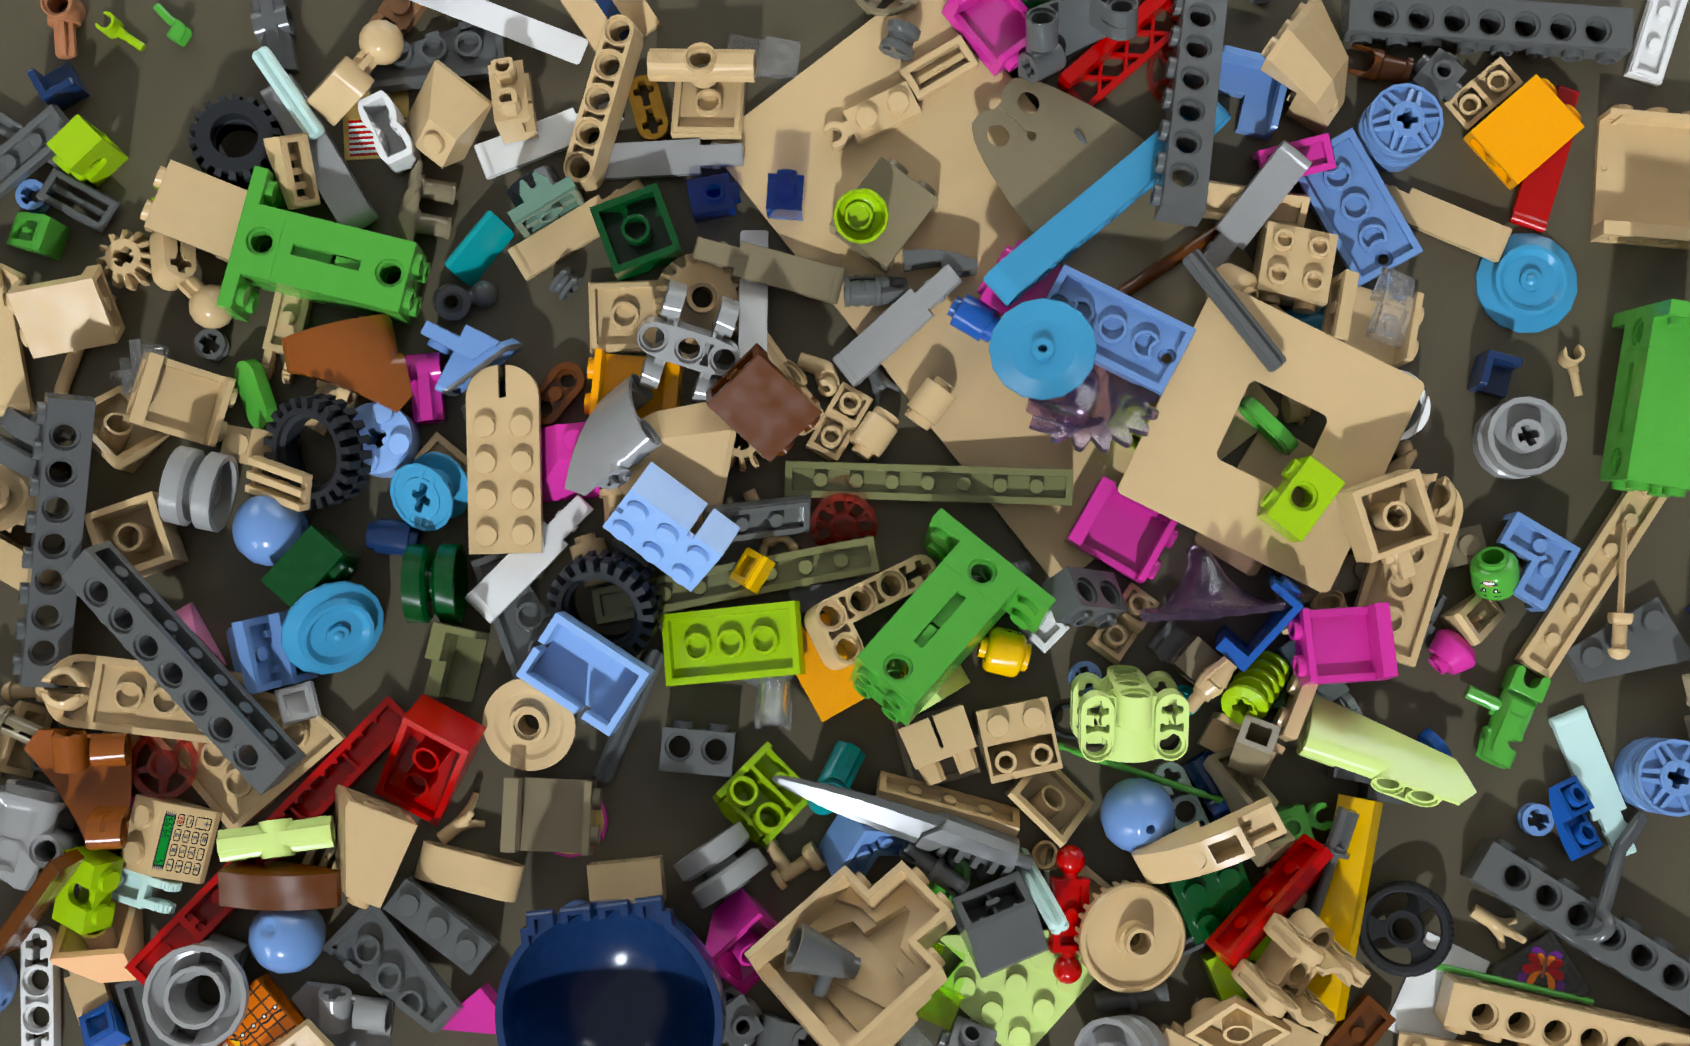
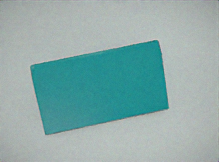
[444,210,514,287]

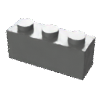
[383,875,500,976]

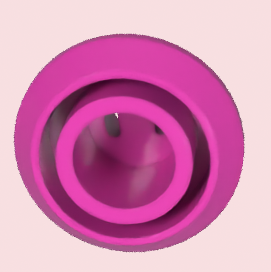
[1428,628,1477,675]

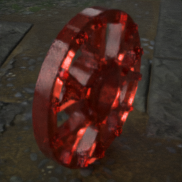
[810,493,878,546]

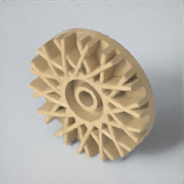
[1074,880,1186,993]

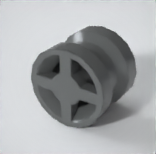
[879,19,921,61]

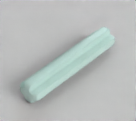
[252,46,325,141]
[1015,848,1069,935]

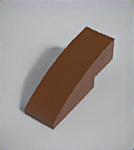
[218,860,342,911]

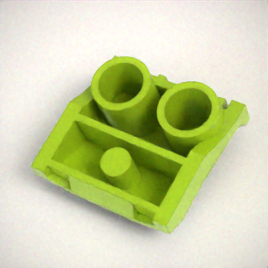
[713,741,808,848]

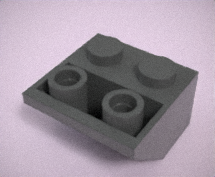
[951,871,1048,979]

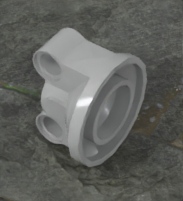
[142,932,250,1046]

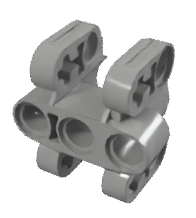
[637,279,741,403]

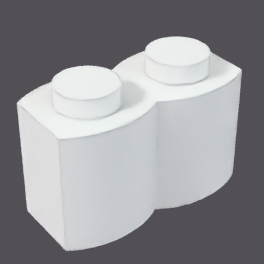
[358,90,421,174]

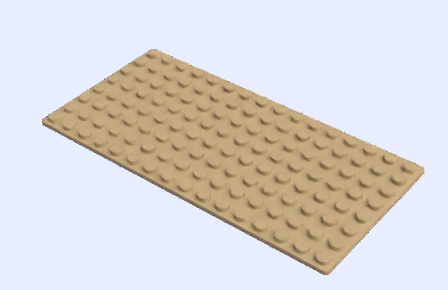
[710,0,1278,578]

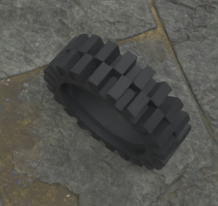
[263,394,372,510]
[545,549,663,657]

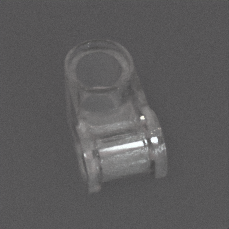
[755,677,793,731]

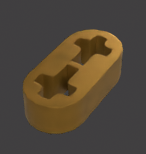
[629,75,670,141]

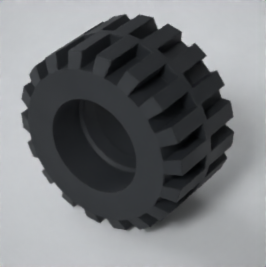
[188,94,283,190]

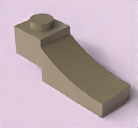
[1202,747,1296,867]

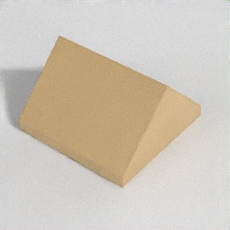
[92,385,169,473]
[1003,769,1094,848]

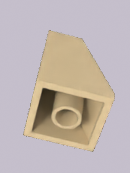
[335,784,418,909]

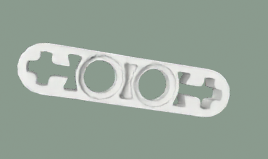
[20,925,61,1046]

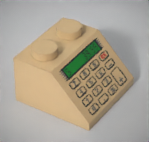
[120,794,222,884]

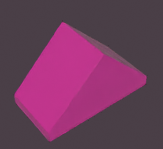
[442,982,497,1034]

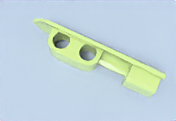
[1296,694,1477,807]

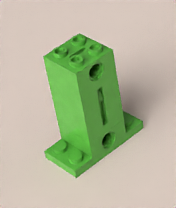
[216,165,431,326]
[1599,299,1690,498]
[850,508,1056,726]

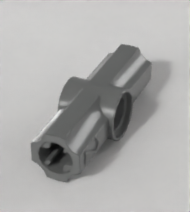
[251,0,300,76]

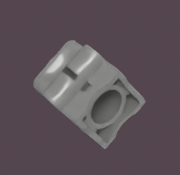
[0,779,85,891]

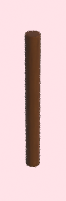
[1116,220,1220,296]

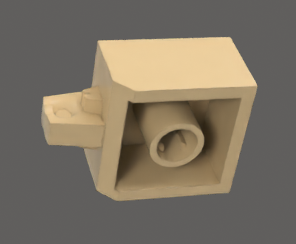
[1335,469,1439,580]

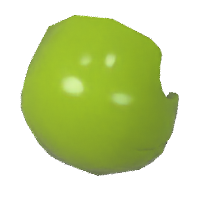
[833,188,889,244]

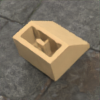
[973,696,1063,784]

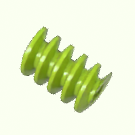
[1221,651,1290,726]

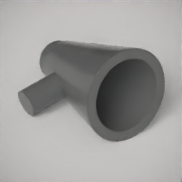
[784,922,861,998]

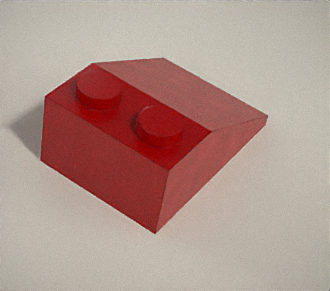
[374,694,487,826]

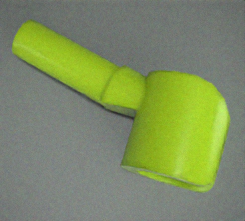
[95,11,146,52]

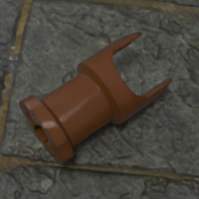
[1347,44,1414,84]

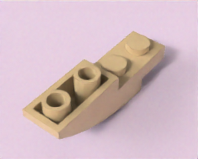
[1131,796,1288,884]

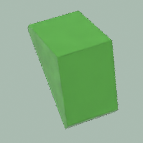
[6,211,71,261]

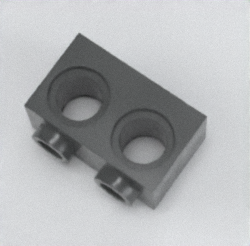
[1042,566,1129,629]
[659,720,737,777]

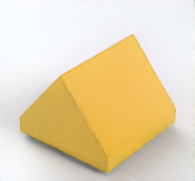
[730,547,776,595]

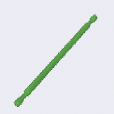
[1057,742,1224,804]
[1436,963,1594,1006]

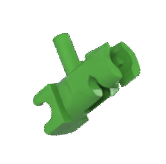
[1463,664,1551,769]

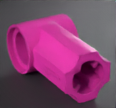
[404,352,446,424]

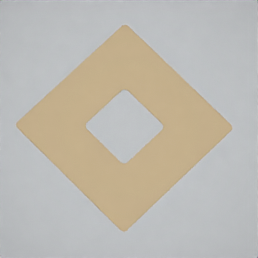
[1118,285,1424,593]

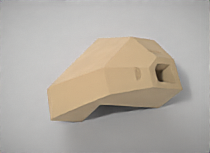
[1260,0,1349,135]
[618,402,737,535]

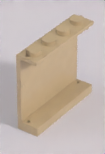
[1590,104,1690,250]

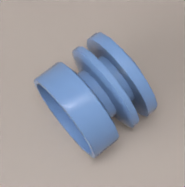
[1354,83,1444,173]
[1613,737,1690,817]

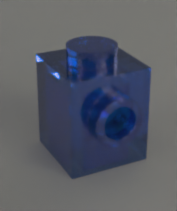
[766,169,805,221]
[686,172,741,223]

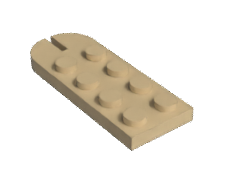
[466,365,544,554]
[1354,473,1463,667]
[40,654,245,744]

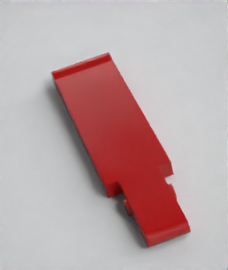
[1508,85,1580,233]

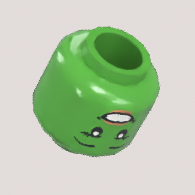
[1470,547,1520,601]

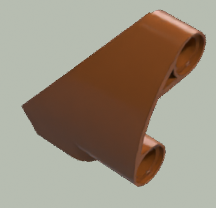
[281,314,413,413]
[23,728,132,850]

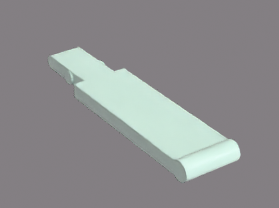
[1548,705,1637,856]

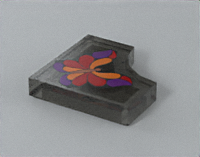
[1487,930,1592,1003]

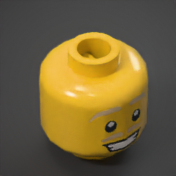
[976,627,1032,677]

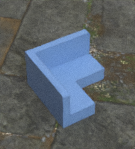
[1218,45,1287,141]
[1496,511,1581,612]
[818,814,908,877]

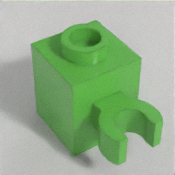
[1275,802,1333,845]

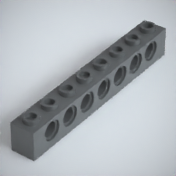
[1150,0,1228,228]
[1340,0,1634,65]
[12,392,96,688]
[62,540,306,795]
[1460,837,1690,1019]

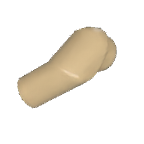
[797,352,840,397]

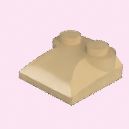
[1184,995,1292,1046]

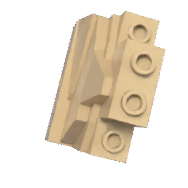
[744,860,956,1046]

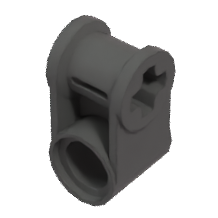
[755,1012,819,1046]

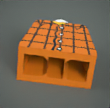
[218,973,306,1046]

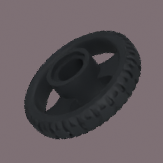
[1359,880,1454,977]

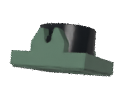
[507,165,585,239]

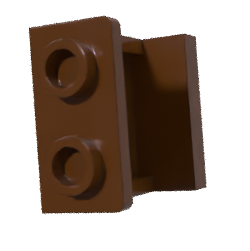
[706,343,822,462]

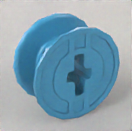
[390,452,468,531]

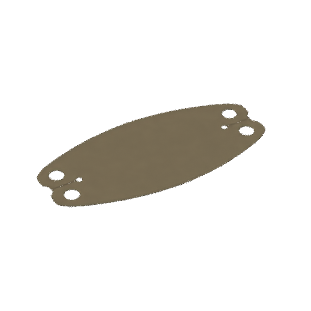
[972,78,1254,327]

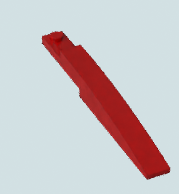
[124,696,406,986]

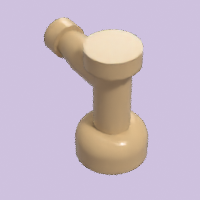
[765,838,826,890]

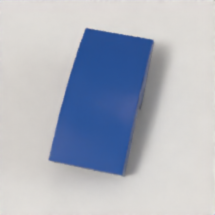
[1549,775,1603,861]

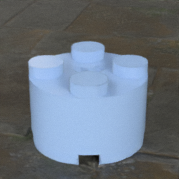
[353,402,421,478]

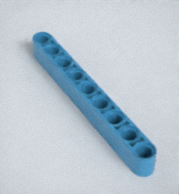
[983,101,1232,307]

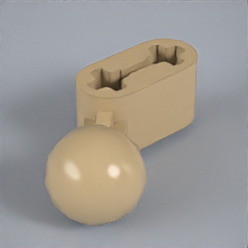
[305,19,404,126]
[149,231,233,329]

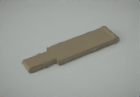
[692,237,846,304]

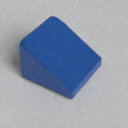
[79,1000,131,1046]

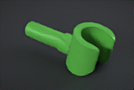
[153,3,193,47]

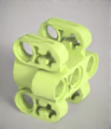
[1070,665,1189,763]

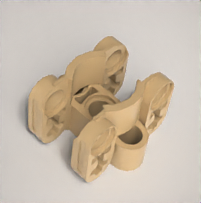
[1231,908,1371,1036]

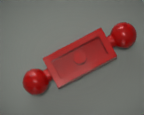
[1048,845,1090,984]

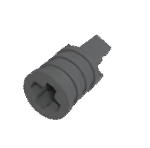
[843,274,908,307]

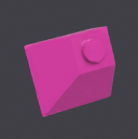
[541,422,602,503]
[705,888,778,995]

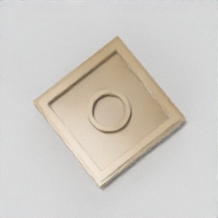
[670,82,747,140]
[588,280,658,354]

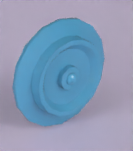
[1475,233,1578,333]
[989,298,1097,400]
[281,581,384,675]

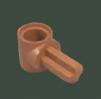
[40,0,86,60]

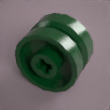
[400,544,468,623]

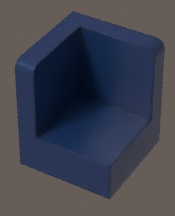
[26,62,90,111]
[1467,349,1523,399]

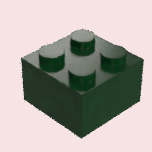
[589,182,684,281]
[261,526,361,608]
[1165,862,1252,945]

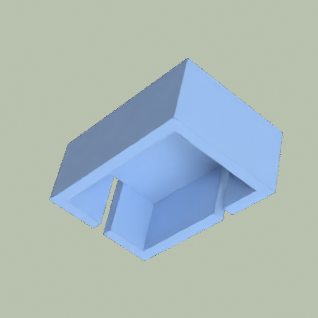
[602,462,740,592]
[516,611,655,736]

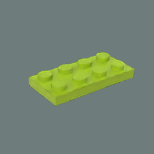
[661,600,805,686]

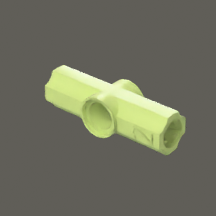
[216,815,336,862]

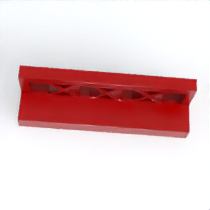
[1056,0,1177,107]
[1205,833,1334,971]

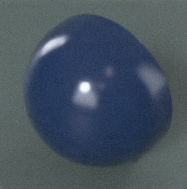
[495,895,727,1046]

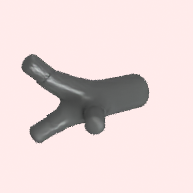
[868,367,900,410]

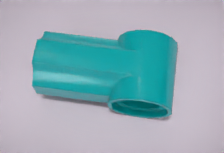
[807,740,866,815]

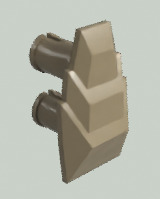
[395,160,457,241]

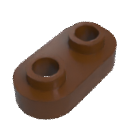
[538,362,586,427]

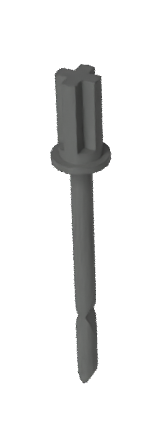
[1310,806,1360,917]

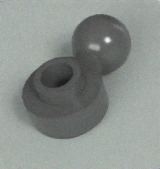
[432,280,498,321]

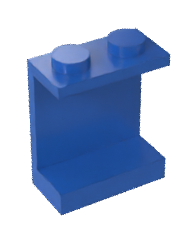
[1215,571,1304,672]

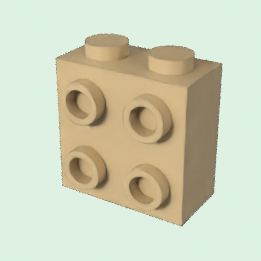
[1252,221,1339,315]

